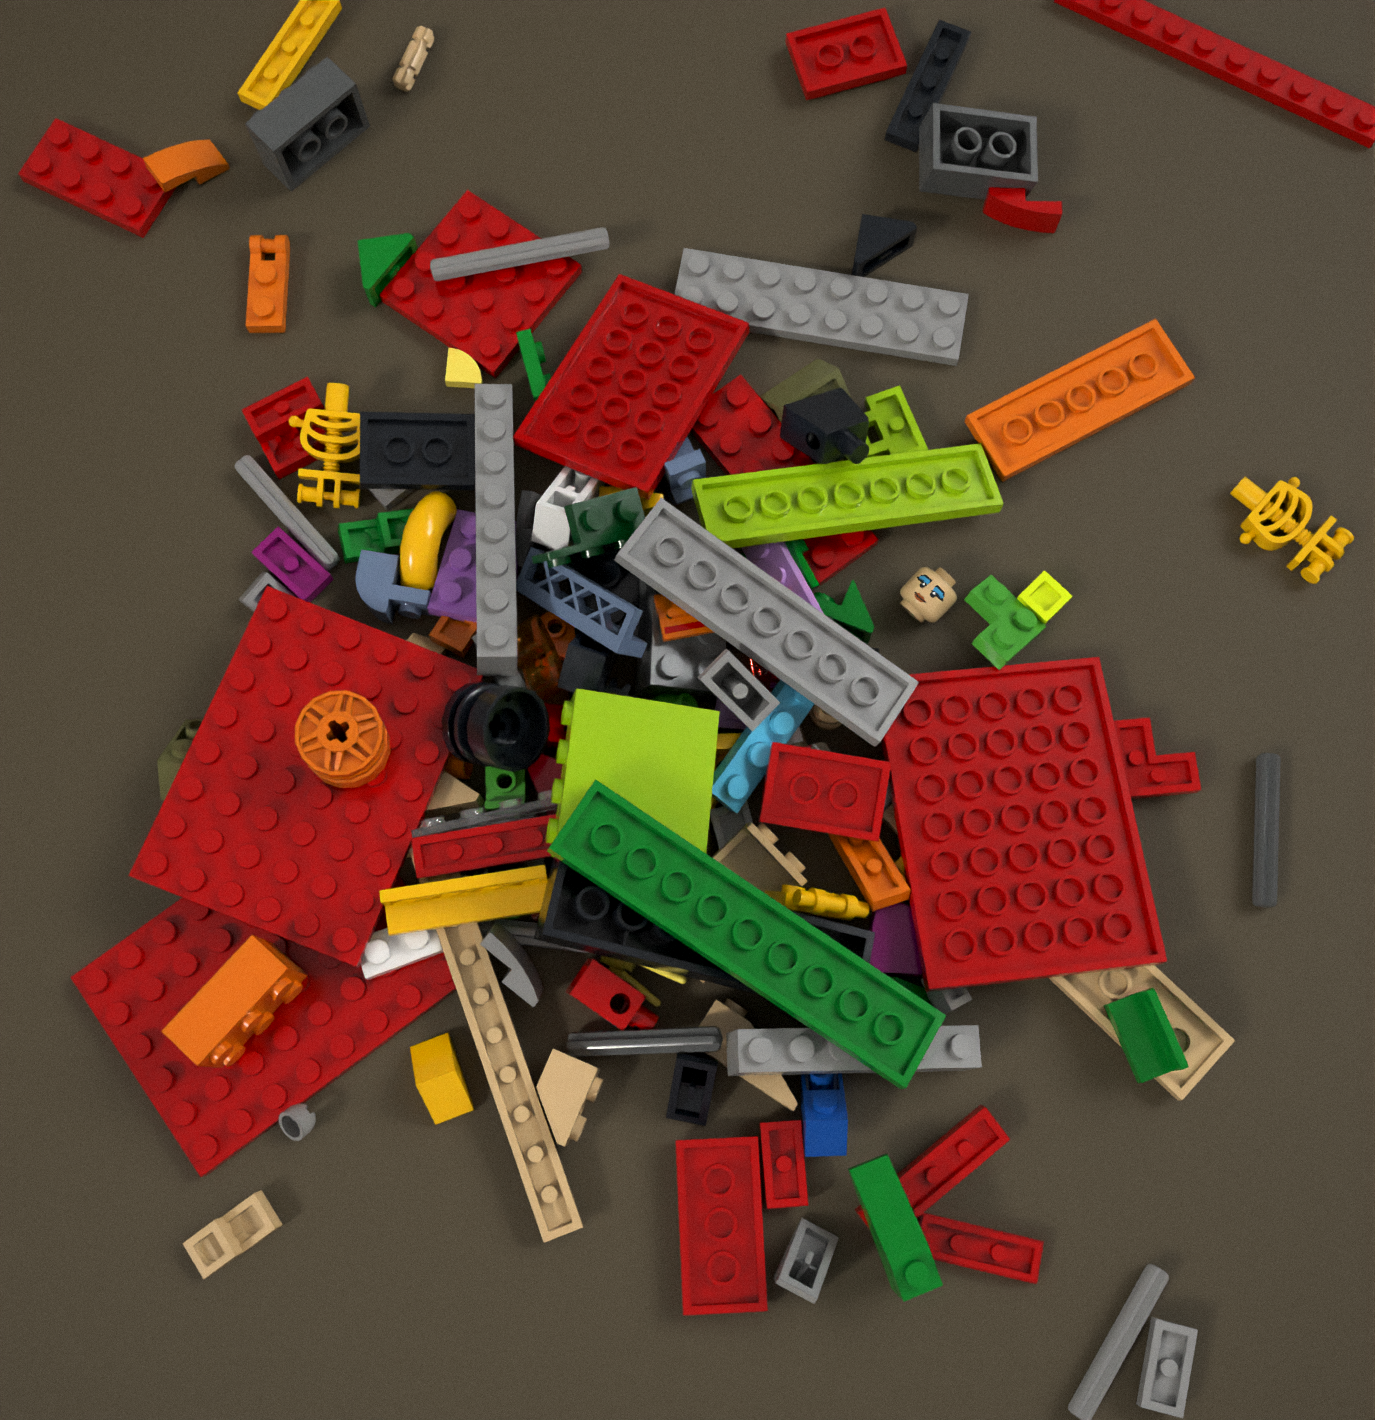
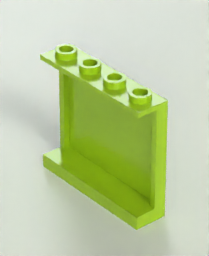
[546,688,720,857]

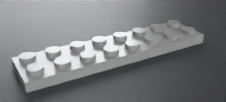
[674,248,969,366]
[614,498,919,747]

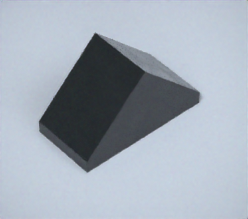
[851,214,917,277]
[666,1053,718,1126]

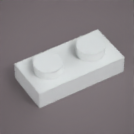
[360,928,443,980]

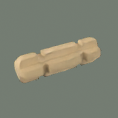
[392,26,435,92]

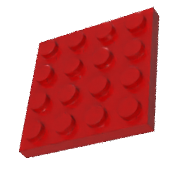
[379,190,582,379]

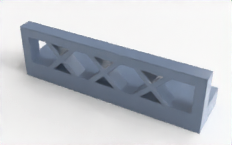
[516,547,648,658]

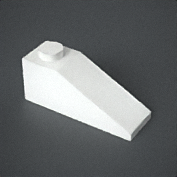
[531,466,605,550]

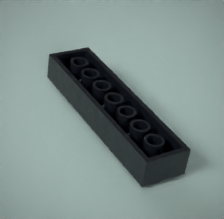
[534,857,875,995]

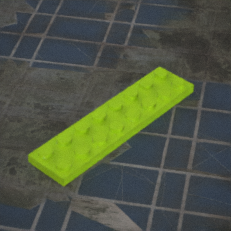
[691,443,1004,548]

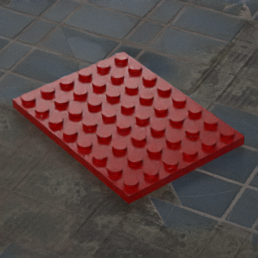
[128,586,485,968]
[881,657,1167,992]
[70,875,457,1177]

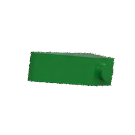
[848,1153,943,1302]

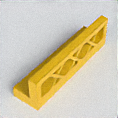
[379,865,548,936]

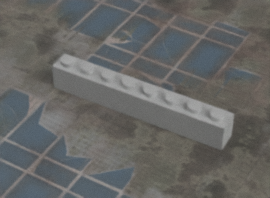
[475,384,517,676]

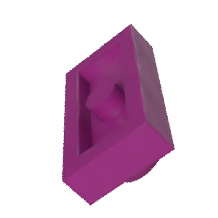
[251,526,334,602]

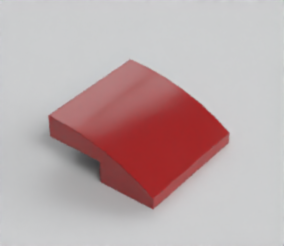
[241,376,345,479]

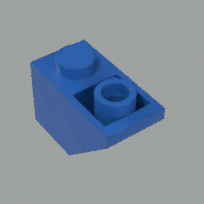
[800,1073,848,1157]

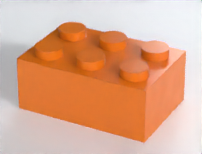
[161,935,307,1068]

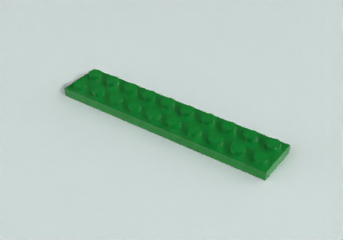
[547,779,946,1089]

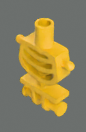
[289,383,360,509]
[1230,476,1354,584]

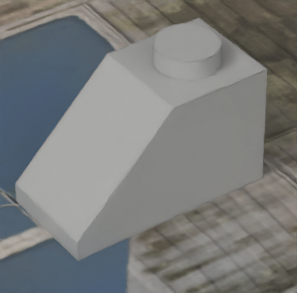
[697,649,780,732]

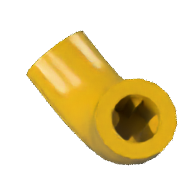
[399,491,457,590]

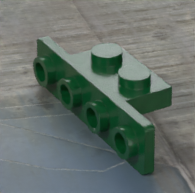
[531,487,645,568]

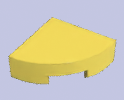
[445,348,483,388]

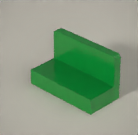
[1104,988,1189,1083]

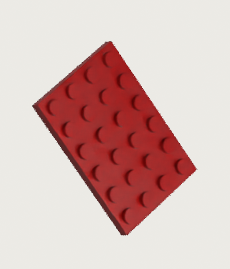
[513,274,749,500]

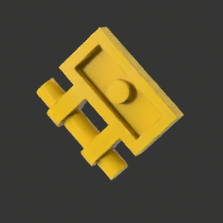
[765,884,869,921]

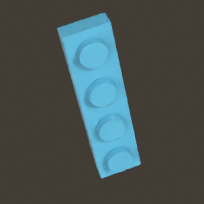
[712,679,814,814]

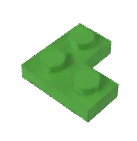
[964,575,1047,670]

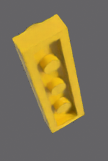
[237,0,342,110]

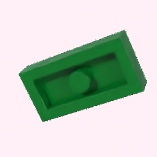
[516,329,551,403]

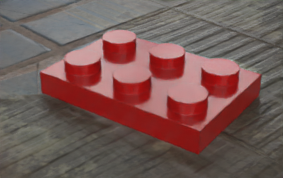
[785,7,907,101]
[758,742,891,842]

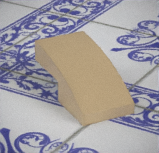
[182,1190,283,1279]

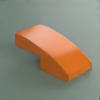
[143,139,230,192]

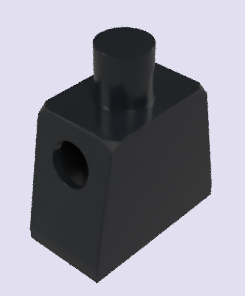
[780,387,869,464]

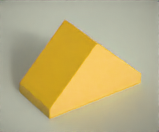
[410,1033,475,1125]

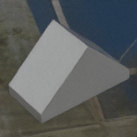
[773,1218,839,1304]

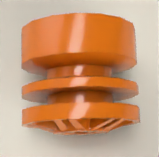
[295,690,390,788]

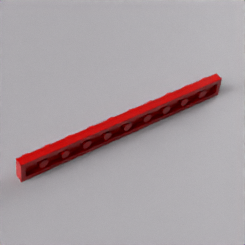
[1054,0,1375,149]

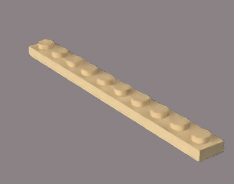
[409,849,583,1243]

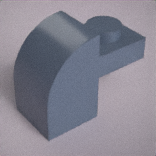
[661,437,706,506]
[355,549,433,624]

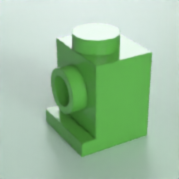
[485,767,529,816]

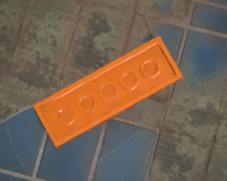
[964,318,1195,482]

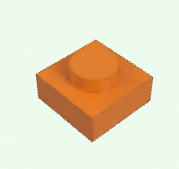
[429,616,477,658]

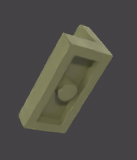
[760,359,852,422]

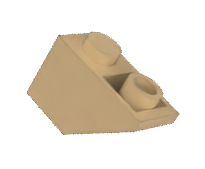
[536,1049,604,1147]

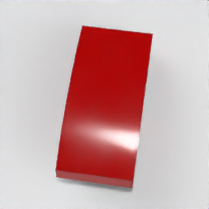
[983,187,1062,233]

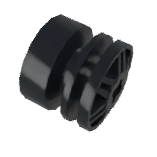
[442,681,550,772]

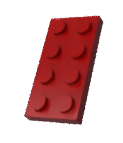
[18,118,176,238]
[675,1136,768,1316]

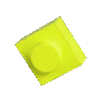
[1017,570,1072,624]

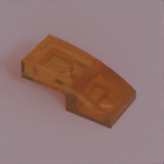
[517,614,564,702]

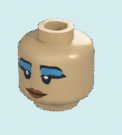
[900,567,957,624]

